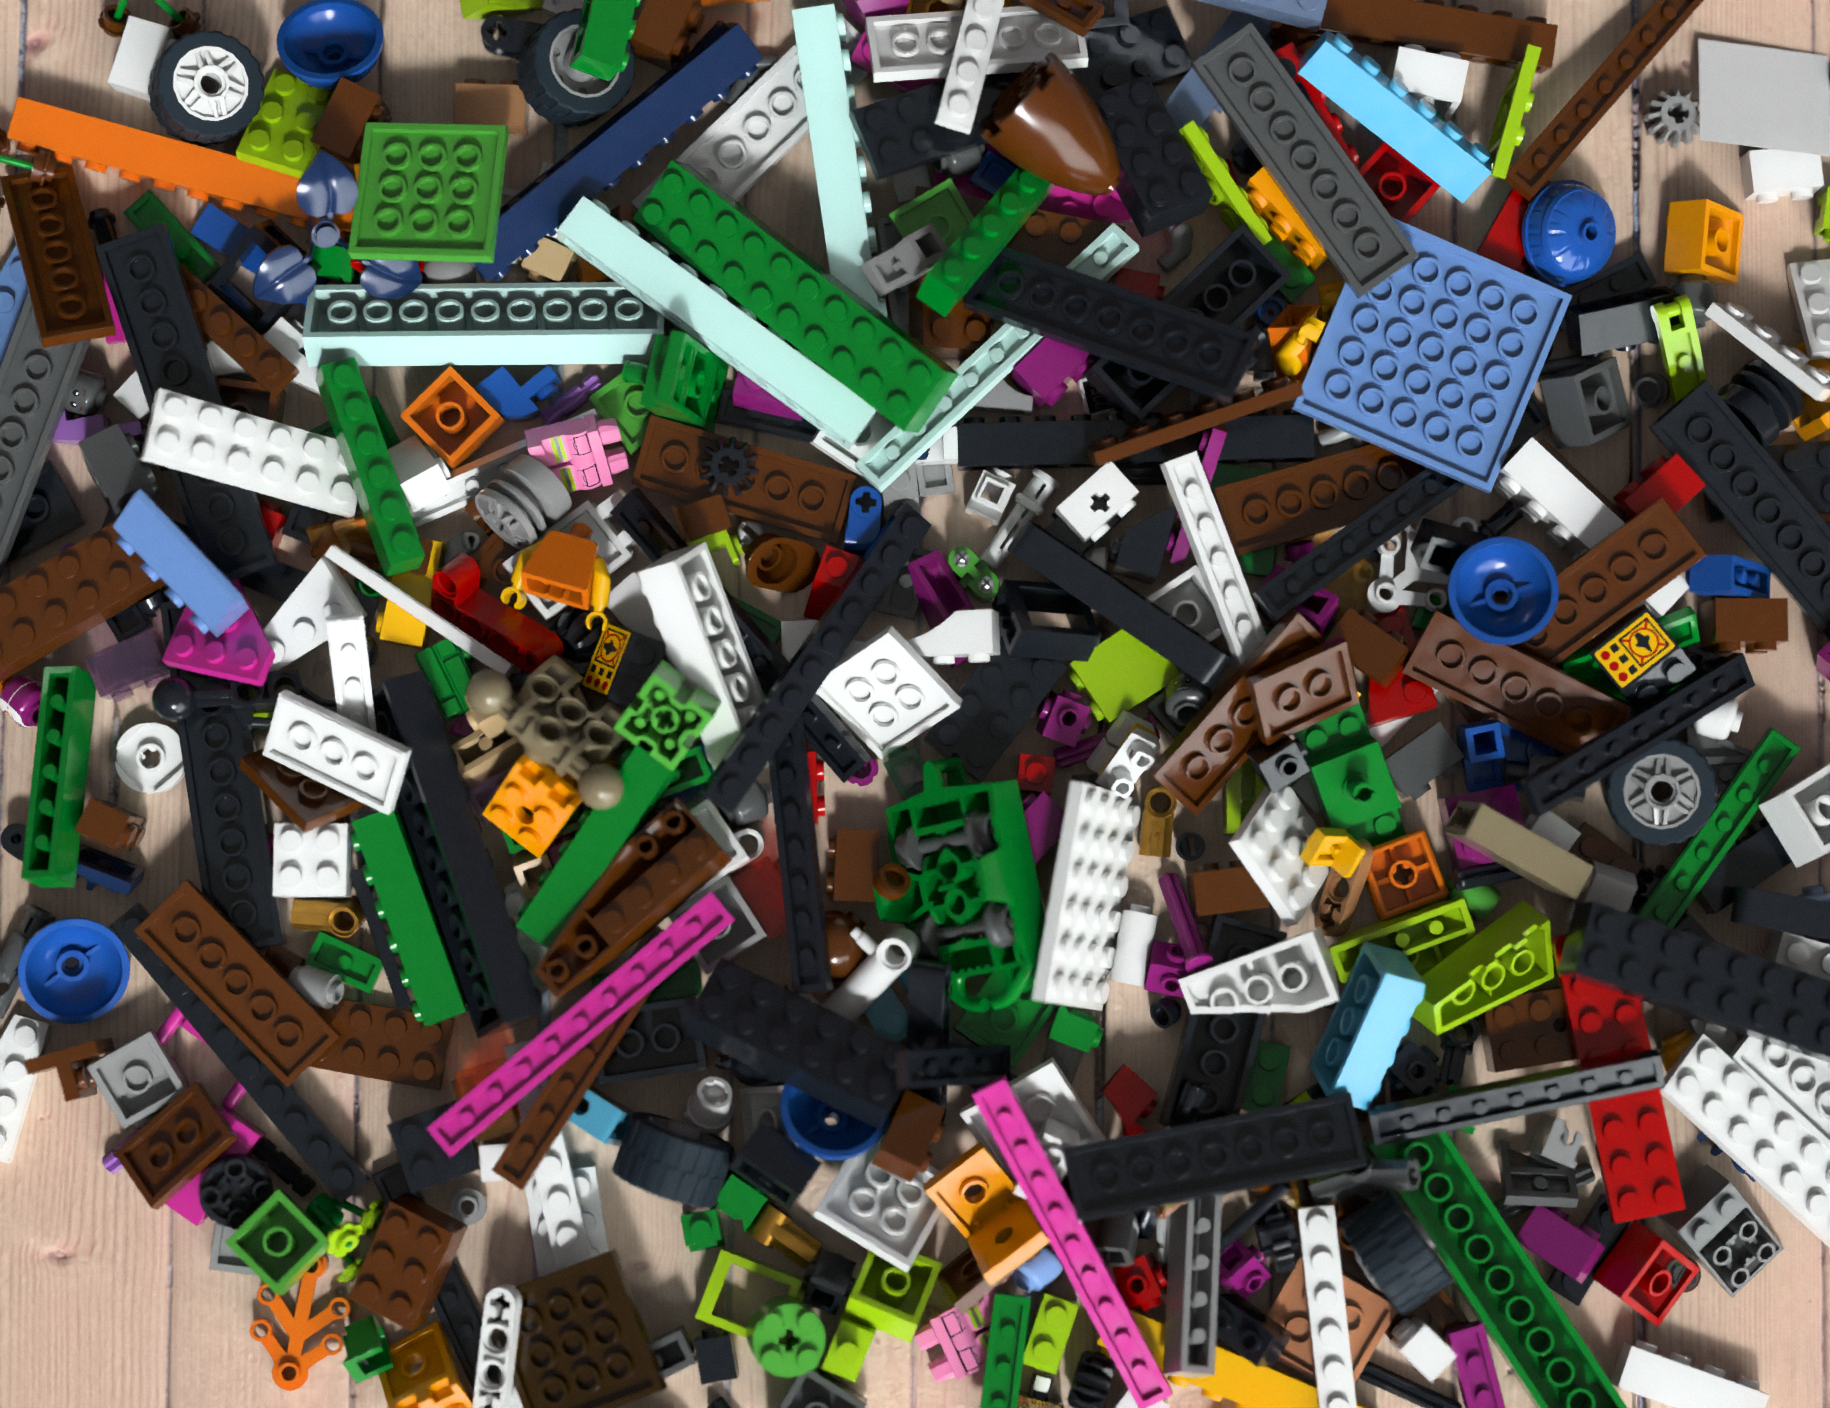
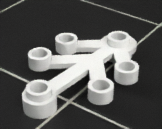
[1366,516,1479,613]

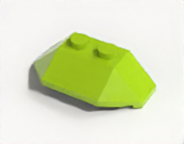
[1328,897,1476,984]

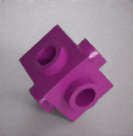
[1035,688,1091,748]
[1144,940,1200,998]
[1218,1239,1272,1300]

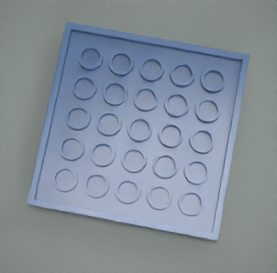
[1291,217,1572,494]

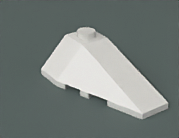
[1178,927,1340,1014]

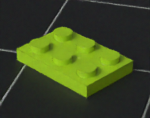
[236,68,335,178]

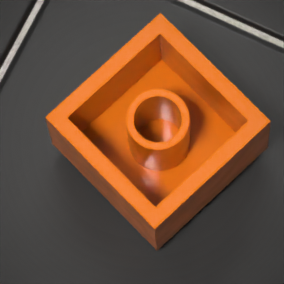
[399,366,505,470]

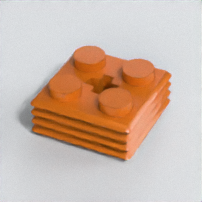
[1365,829,1449,920]

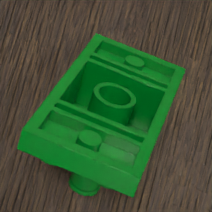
[622,330,729,433]
[1292,703,1406,847]

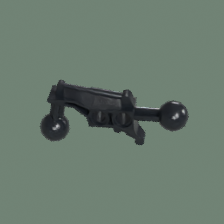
[151,632,378,731]

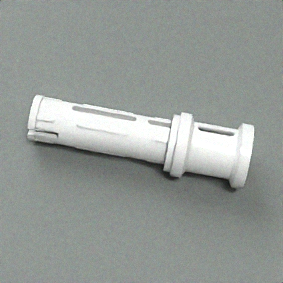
[979,468,1061,571]

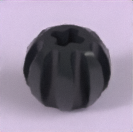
[552,608,603,662]

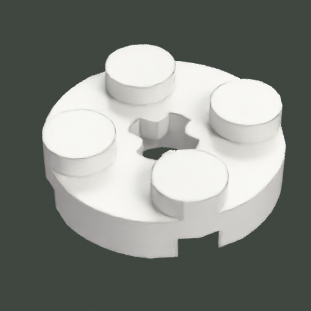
[115,722,185,794]

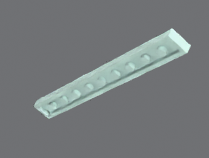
[854,222,1140,493]

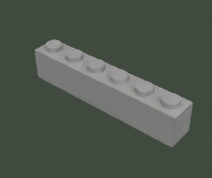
[1163,1195,1222,1378]

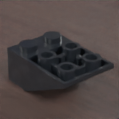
[729,1121,822,1210]

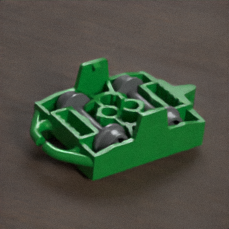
[872,757,1046,1012]

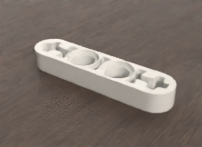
[472,1284,522,1408]

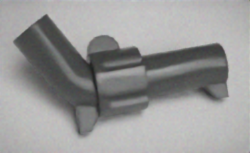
[720,55,778,107]

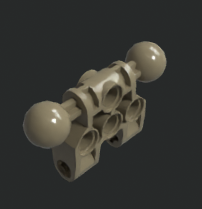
[466,654,628,810]

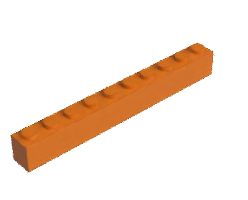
[7,97,354,238]

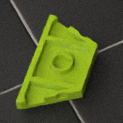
[1487,44,1542,180]

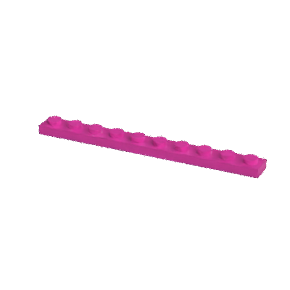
[427,892,735,1157]
[972,1075,1173,1408]

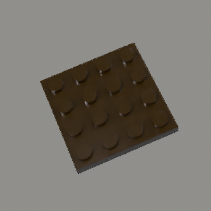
[483,1249,667,1408]

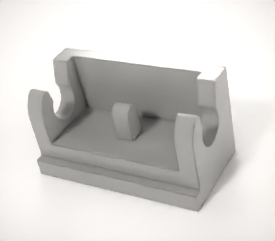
[1527,1114,1582,1169]

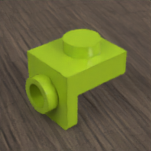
[687,530,744,567]

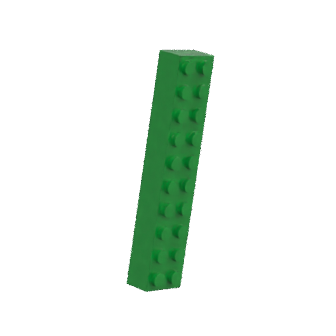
[633,160,959,433]
[1363,1132,1627,1408]

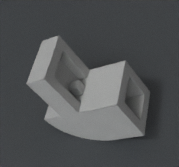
[860,223,948,298]

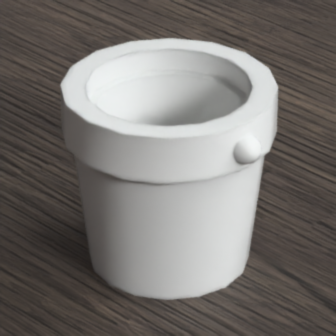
[684,1077,735,1134]

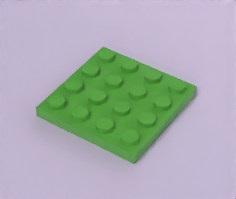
[348,122,509,263]

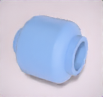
[1011,1242,1063,1293]

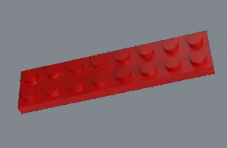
[1551,933,1686,1224]

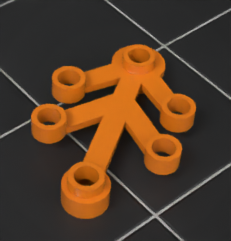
[250,1254,352,1391]

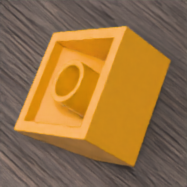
[1663,199,1744,284]

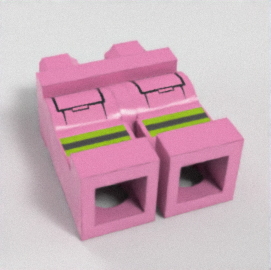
[524,413,630,493]
[914,1288,996,1382]

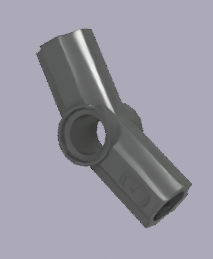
[1308,1150,1421,1205]

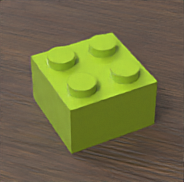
[843,1250,942,1343]

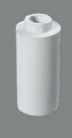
[1110,904,1158,987]

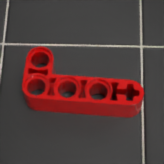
[431,553,564,675]

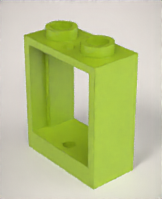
[695,1246,807,1343]

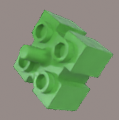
[613,660,722,771]

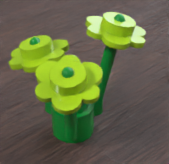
[306,1192,385,1283]

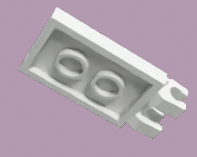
[502,491,637,622]

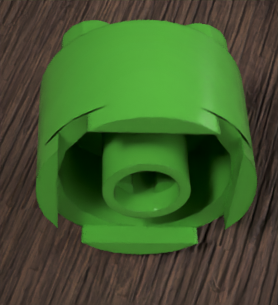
[746,1296,826,1378]

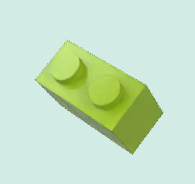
[1023,1290,1079,1375]

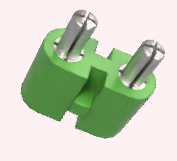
[947,546,1000,603]

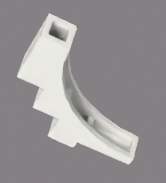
[113,316,321,424]

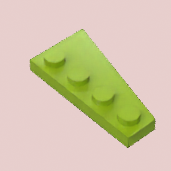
[1177,120,1272,245]

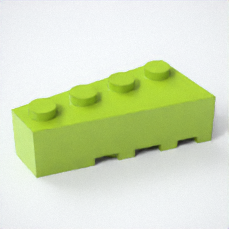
[1411,900,1555,1035]

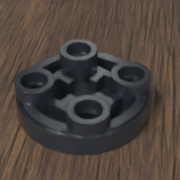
[198,1153,274,1230]

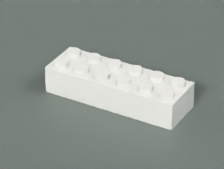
[1493,437,1689,619]
[638,541,765,770]

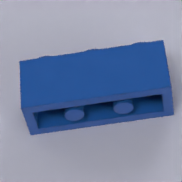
[1685,554,1771,599]

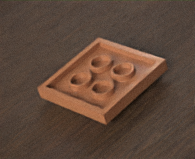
[1266,1254,1397,1384]

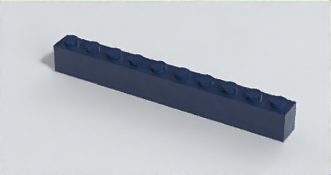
[469,22,763,282]

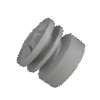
[475,454,572,550]

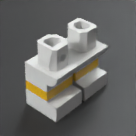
[1086,710,1161,798]

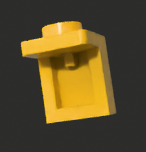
[1299,827,1366,878]

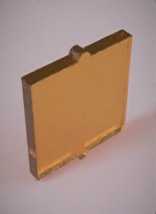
[306,515,380,574]

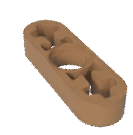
[1314,838,1374,936]

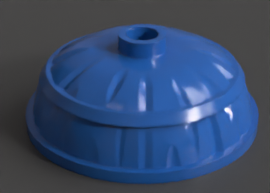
[276,0,384,89]
[1522,180,1616,287]
[1448,537,1559,645]
[18,918,130,1024]
[780,1084,890,1160]

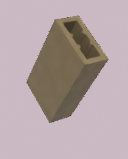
[1442,800,1594,899]

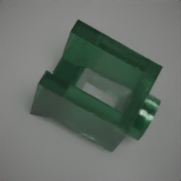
[883,746,924,801]

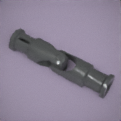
[0,903,56,1019]

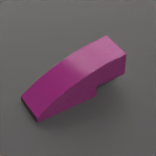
[907,549,975,669]

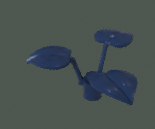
[253,150,423,304]

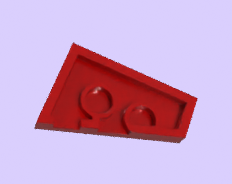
[1369,605,1438,729]

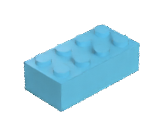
[1309,941,1425,1111]

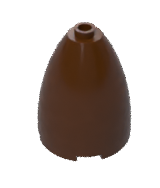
[978,52,1121,196]

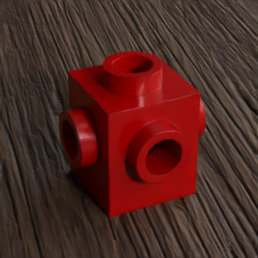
[1112,1252,1168,1312]

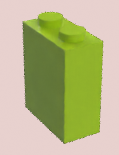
[1067,629,1180,725]

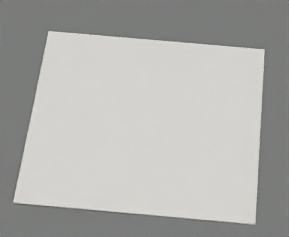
[1698,39,1830,157]

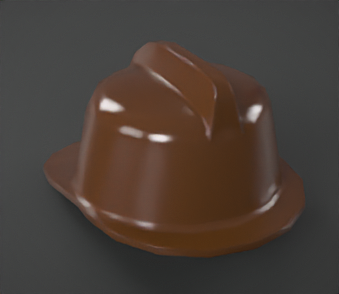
[742,533,820,593]

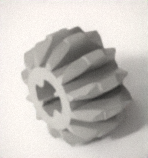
[1643,86,1700,148]

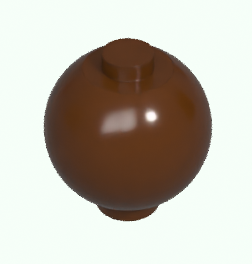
[824,910,869,982]

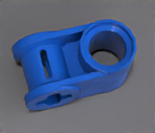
[844,486,882,555]

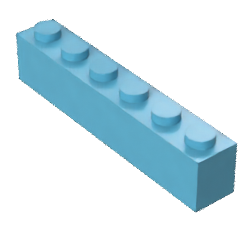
[1298,29,1492,203]

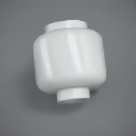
[1693,698,1744,740]

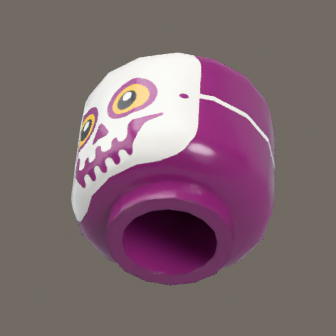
[0,674,42,728]

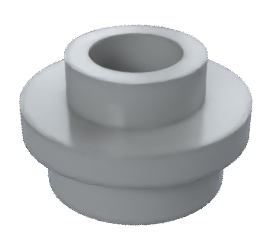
[450,1188,487,1225]

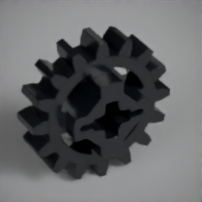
[1253,1195,1300,1273]

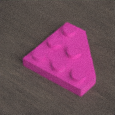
[162,579,276,686]

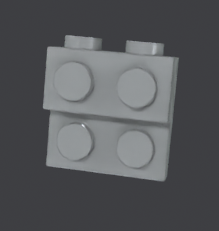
[86,1029,190,1129]

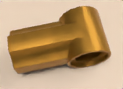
[1139,786,1177,857]
[291,895,366,938]
[746,1201,823,1269]

